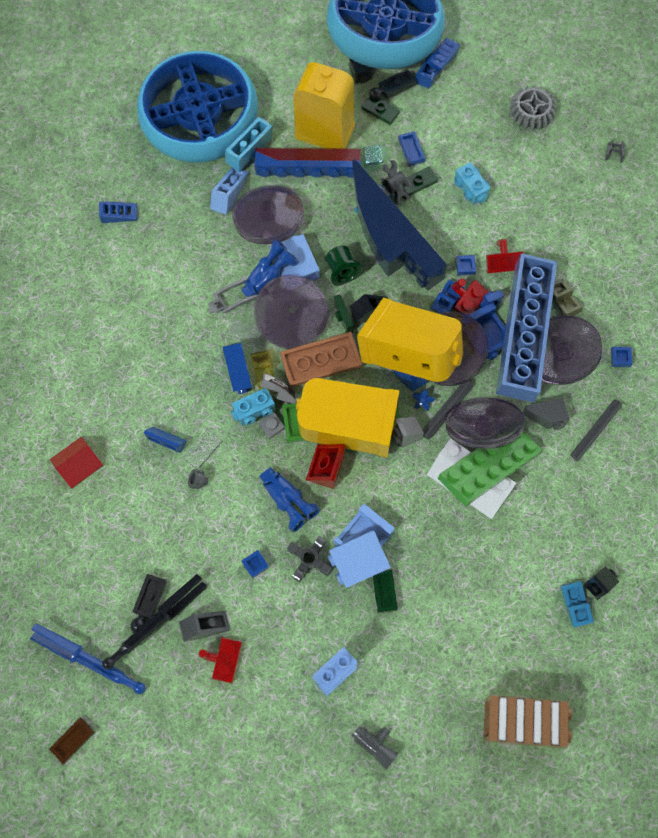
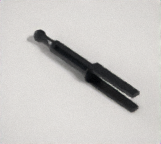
[102,574,208,670]

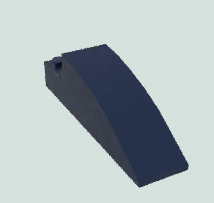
[352,159,447,291]

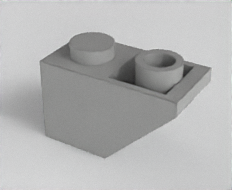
[392,417,424,448]

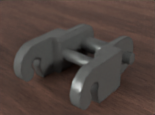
[605,140,625,162]

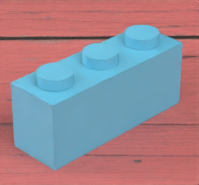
[225,117,273,172]

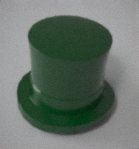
[325,245,364,286]

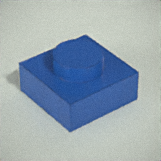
[456,255,476,276]
[479,290,504,308]
[611,347,632,367]
[241,550,269,579]

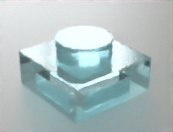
[364,145,383,165]

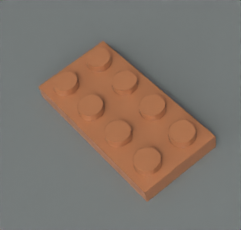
[280,332,362,388]

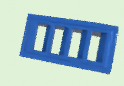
[427,38,460,71]
[415,54,441,88]
[99,202,137,223]

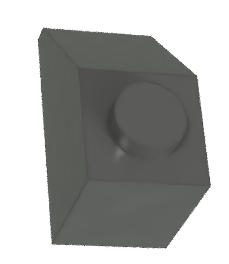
[523,398,569,430]
[179,611,230,642]

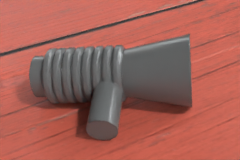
[352,726,399,770]

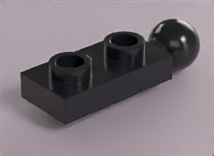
[369,69,416,101]
[130,574,167,633]

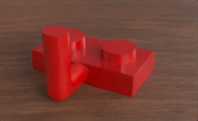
[486,239,523,274]
[452,279,488,318]
[199,638,242,684]

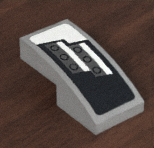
[260,373,297,404]

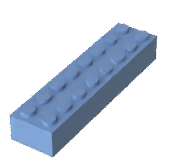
[496,253,557,403]

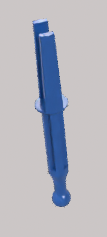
[30,623,146,694]

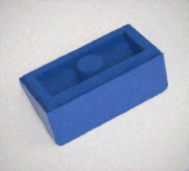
[144,427,187,453]

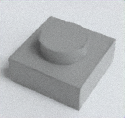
[259,413,285,439]

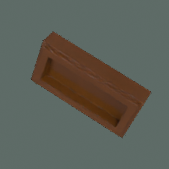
[49,717,95,764]

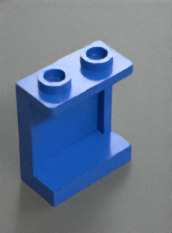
[460,302,506,361]

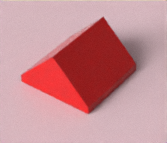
[50,437,104,489]
[306,444,346,489]

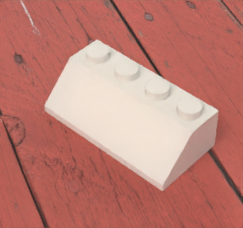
[427,439,516,520]

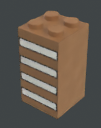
[484,695,572,748]

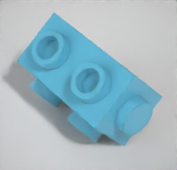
[454,162,490,205]
[231,388,276,426]

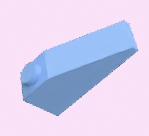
[210,167,248,214]

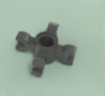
[381,160,411,205]
[287,536,332,582]

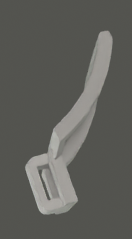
[208,277,268,314]

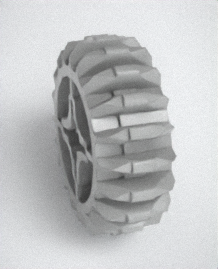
[509,85,557,131]

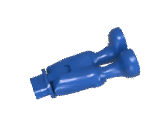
[241,239,299,297]
[259,467,321,532]

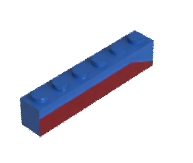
[255,148,361,178]

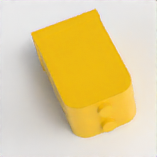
[293,62,355,149]
[357,298,463,382]
[296,378,399,458]

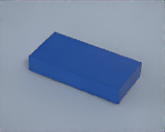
[398,131,426,166]

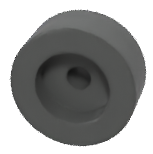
[188,469,208,490]

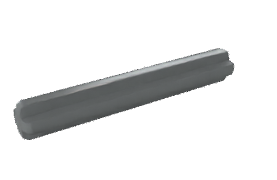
[422,379,473,439]
[570,400,622,461]

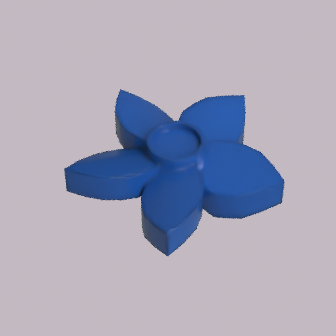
[413,389,435,411]

